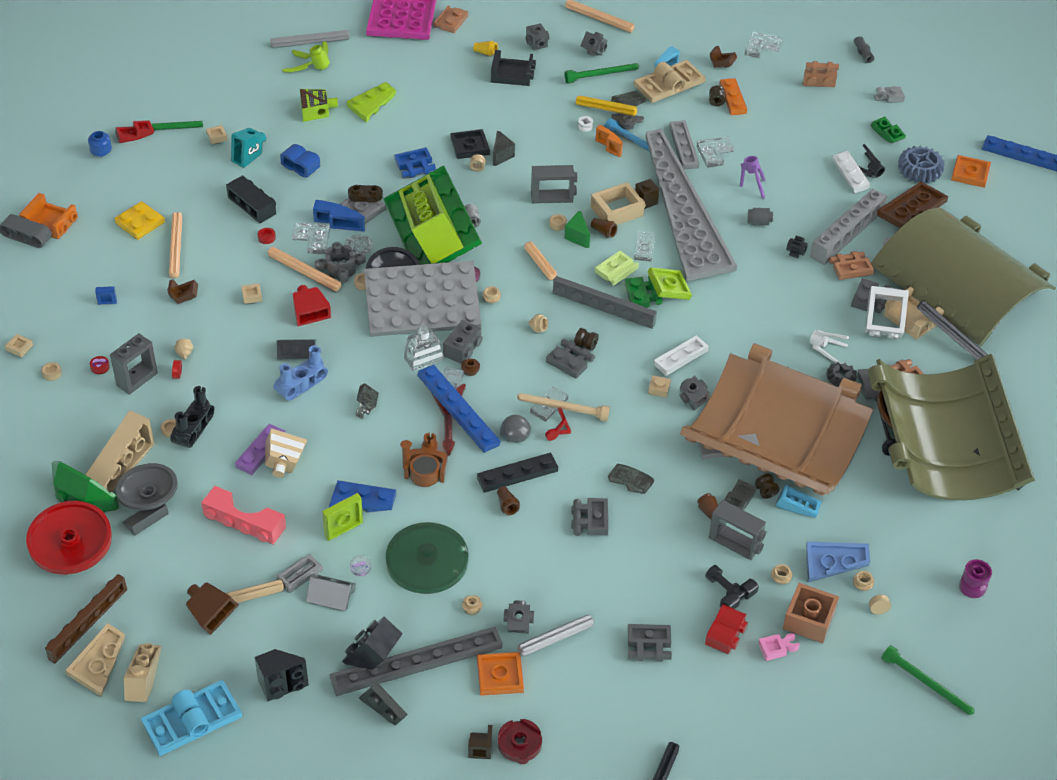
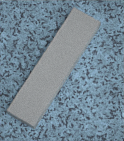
[669,120,699,169]

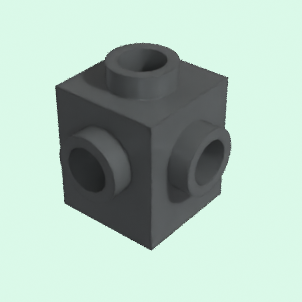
[525,23,550,50]
[580,31,608,56]
[679,375,710,410]
[504,600,534,633]

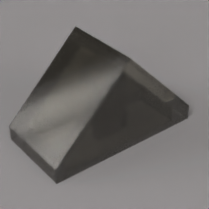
[493,131,515,166]

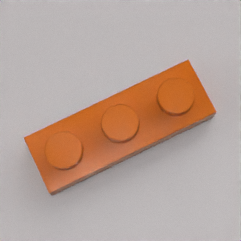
[719,78,747,115]

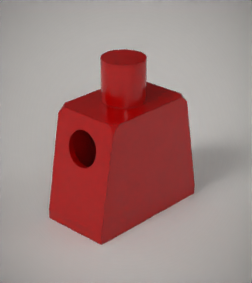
[292,285,331,326]

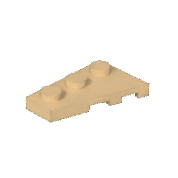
[66,623,125,697]

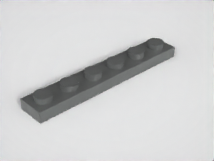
[553,276,657,329]

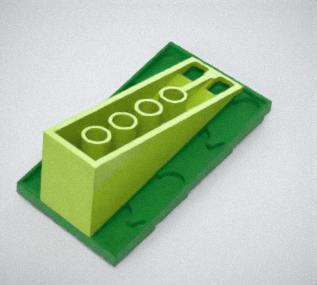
[383,165,482,265]

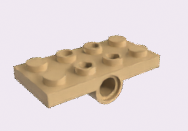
[634,60,705,103]

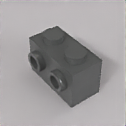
[443,320,483,364]

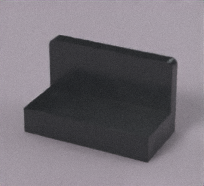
[277,339,316,359]

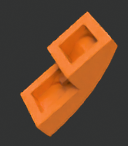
[595,125,623,157]

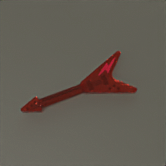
[431,384,466,456]

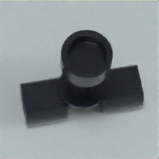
[705,565,759,609]

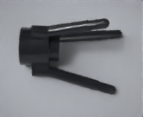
[859,144,885,178]

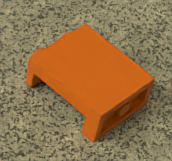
[19,193,78,239]

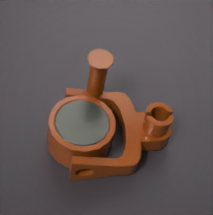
[400,432,448,487]

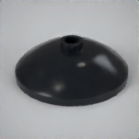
[366,247,419,269]

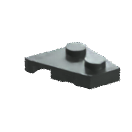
[359,682,408,725]

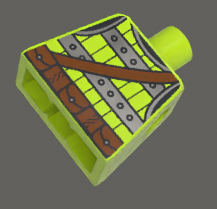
[300,89,338,122]

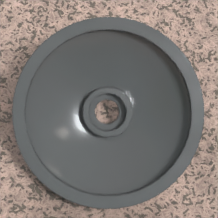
[116,463,178,510]

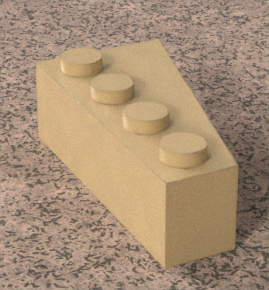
[85,410,155,492]

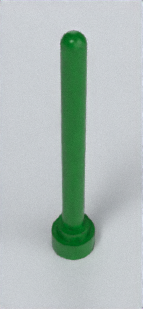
[564,63,639,84]
[881,645,975,715]

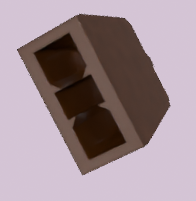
[186,582,239,635]

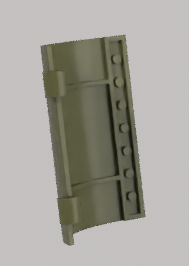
[871,208,1056,346]
[867,354,1035,500]

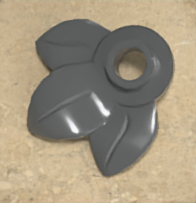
[611,114,644,130]

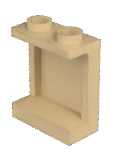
[884,287,944,340]

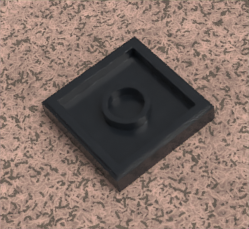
[450,129,490,159]

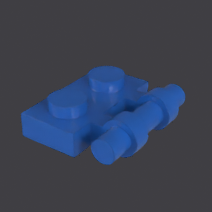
[394,147,436,178]

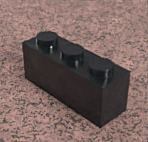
[226,175,276,223]

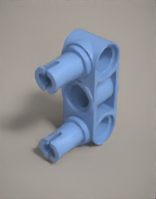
[273,345,328,401]

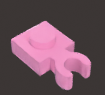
[758,633,800,661]

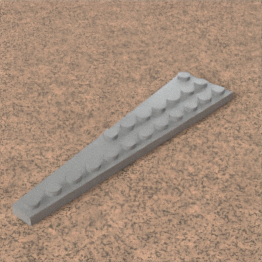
[645,129,737,282]

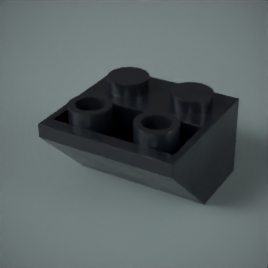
[342,616,403,670]
[254,649,309,701]

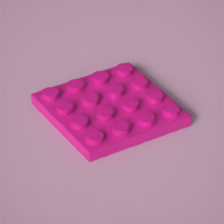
[366,0,437,40]

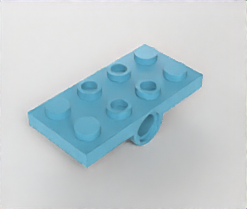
[141,680,242,756]

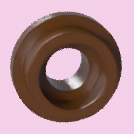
[461,358,480,376]

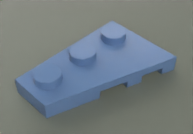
[806,542,870,582]

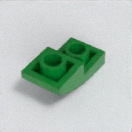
[870,116,906,144]

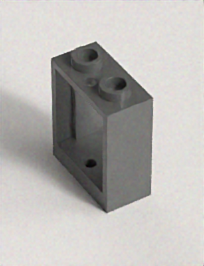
[531,165,578,204]
[110,333,158,395]
[709,500,767,560]

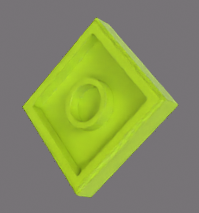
[647,267,692,300]
[322,493,363,541]

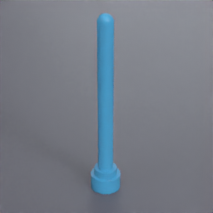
[604,118,649,151]

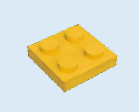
[114,201,165,240]

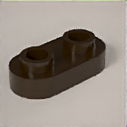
[348,185,383,202]

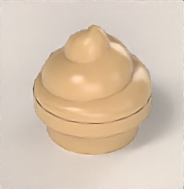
[528,314,548,333]
[174,339,193,359]

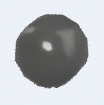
[500,415,531,443]

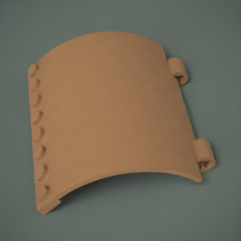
[680,343,874,496]

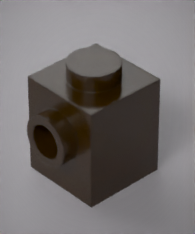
[635,179,659,209]

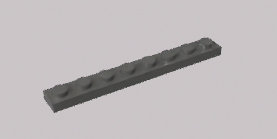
[330,627,503,696]

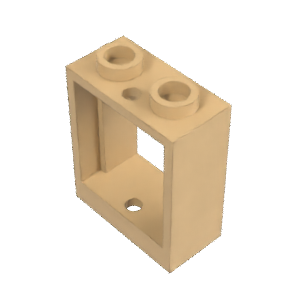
[590,182,645,225]

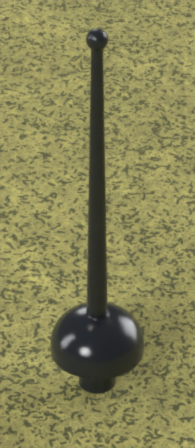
[875,399,897,456]

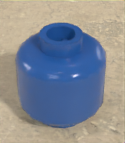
[88,131,112,157]

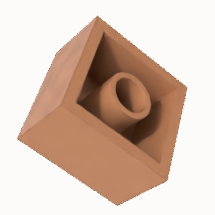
[783,583,839,643]

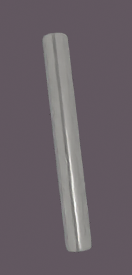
[270,30,349,48]

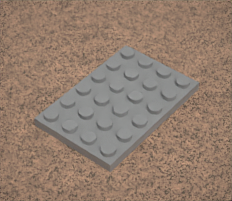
[364,261,481,337]

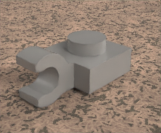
[874,86,905,103]

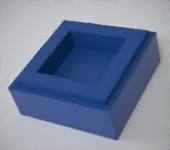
[95,286,117,305]

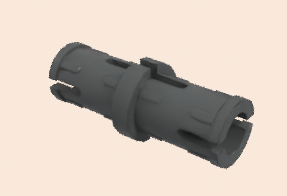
[854,36,875,63]

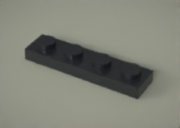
[477,452,558,493]

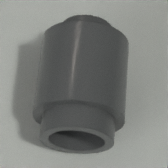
[748,207,773,226]

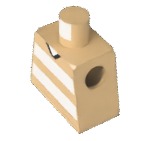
[265,428,307,478]

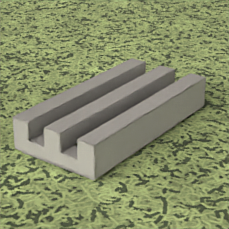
[277,554,323,593]

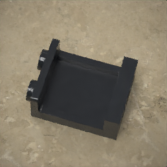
[491,50,536,86]

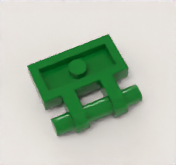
[625,276,663,308]

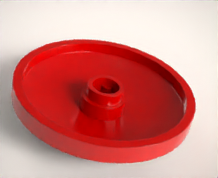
[26,501,112,575]

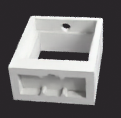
[864,286,909,339]

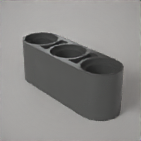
[0,214,52,248]

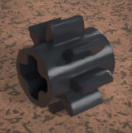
[786,235,808,258]

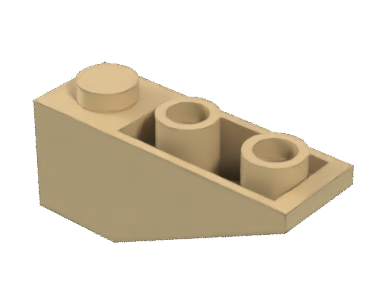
[124,643,161,702]

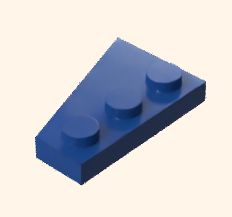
[328,480,396,512]

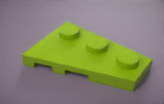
[347,82,396,123]

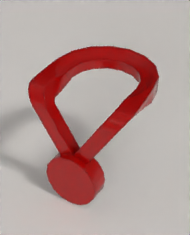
[545,407,571,441]

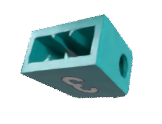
[231,128,266,168]

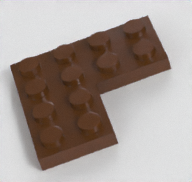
[877,182,948,228]

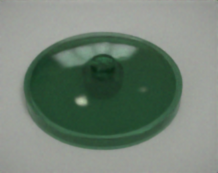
[386,522,469,594]

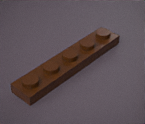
[45,574,127,664]

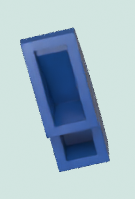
[313,200,365,232]

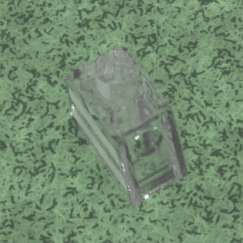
[404,326,444,371]

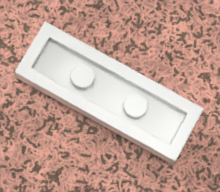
[832,150,870,194]
[654,335,709,376]

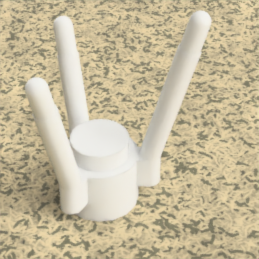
[810,330,849,364]

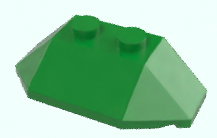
[51,461,119,512]

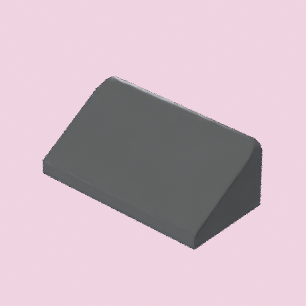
[123,504,169,536]

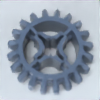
[898,145,945,184]

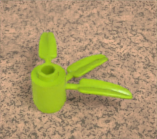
[282,41,330,72]

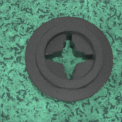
[826,362,857,387]

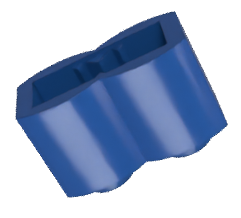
[280,144,320,178]

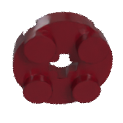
[498,719,542,764]

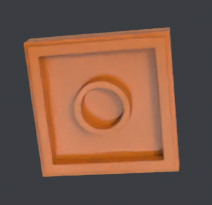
[951,155,991,188]
[477,652,524,696]

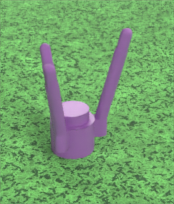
[740,156,765,199]

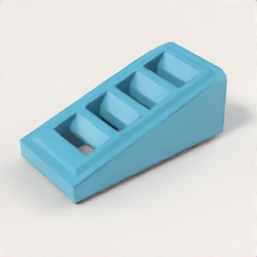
[654,46,680,69]
[775,484,822,518]

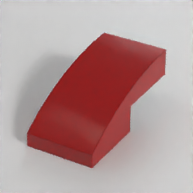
[115,120,154,143]

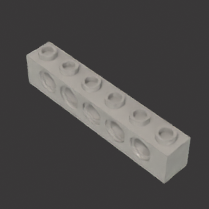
[810,188,887,265]

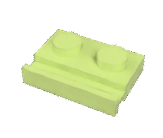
[595,251,639,286]

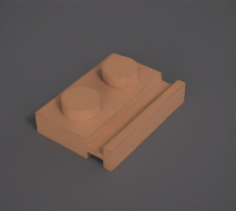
[434,5,468,33]

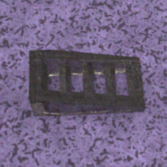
[611,91,646,114]

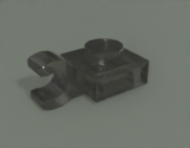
[356,383,379,419]

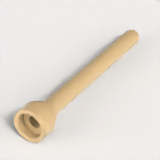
[517,393,610,422]

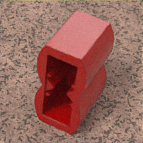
[705,604,748,654]

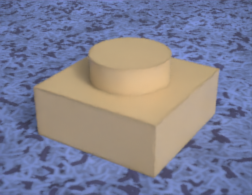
[206,125,228,144]
[241,283,262,304]
[5,334,33,358]
[648,375,671,398]

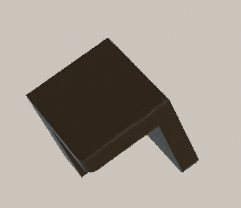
[468,725,493,759]

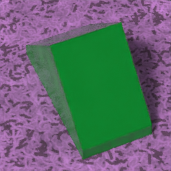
[564,211,590,248]

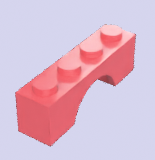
[201,486,286,545]

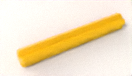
[576,95,637,116]

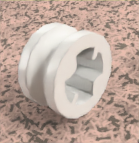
[578,116,593,132]

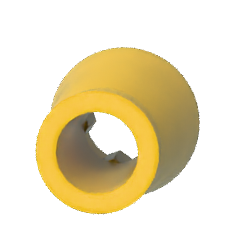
[473,40,498,57]

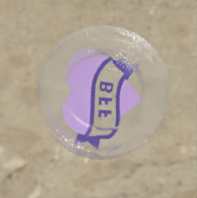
[350,555,371,576]

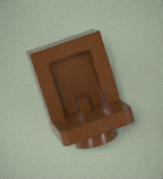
[710,46,737,68]
[167,279,198,304]

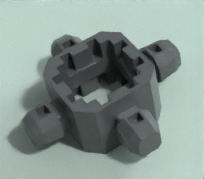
[315,242,366,282]

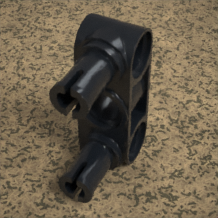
[170,386,214,448]

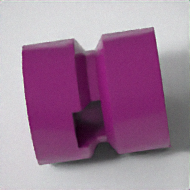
[959,559,992,598]

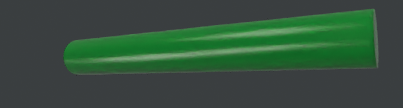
[152,121,203,130]

